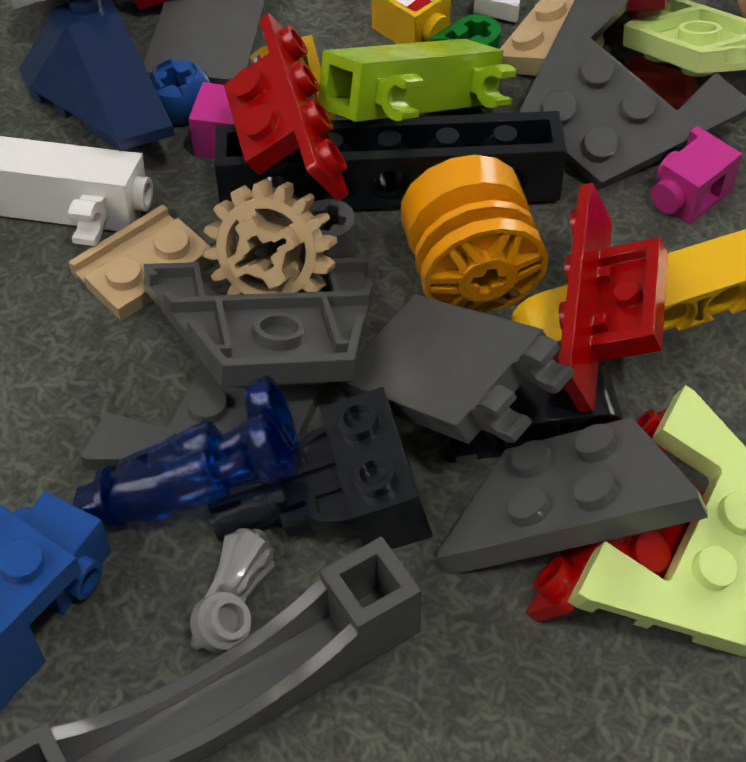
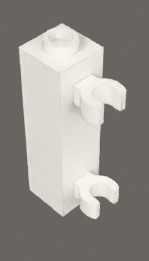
[0,136,153,246]

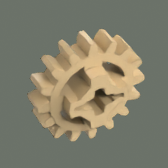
[203,179,337,295]

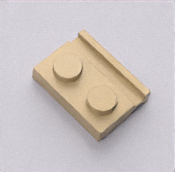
[68,204,215,321]

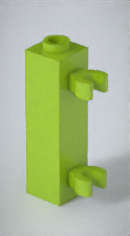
[318,39,517,122]

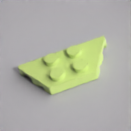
[623,0,746,77]

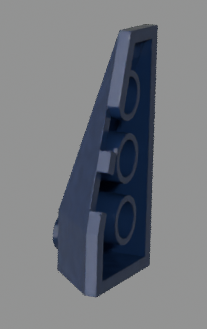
[20,0,175,151]

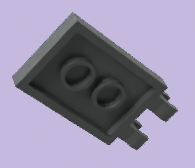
[143,0,270,85]
[337,294,575,444]

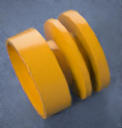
[401,154,549,312]

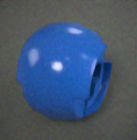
[149,59,210,125]

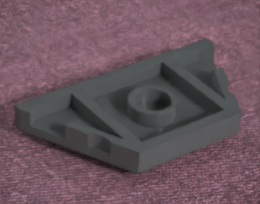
[437,417,708,574]

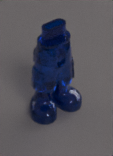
[72,375,299,527]

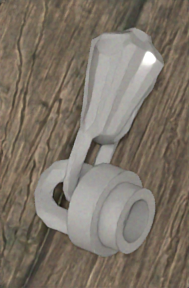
[190,528,275,653]

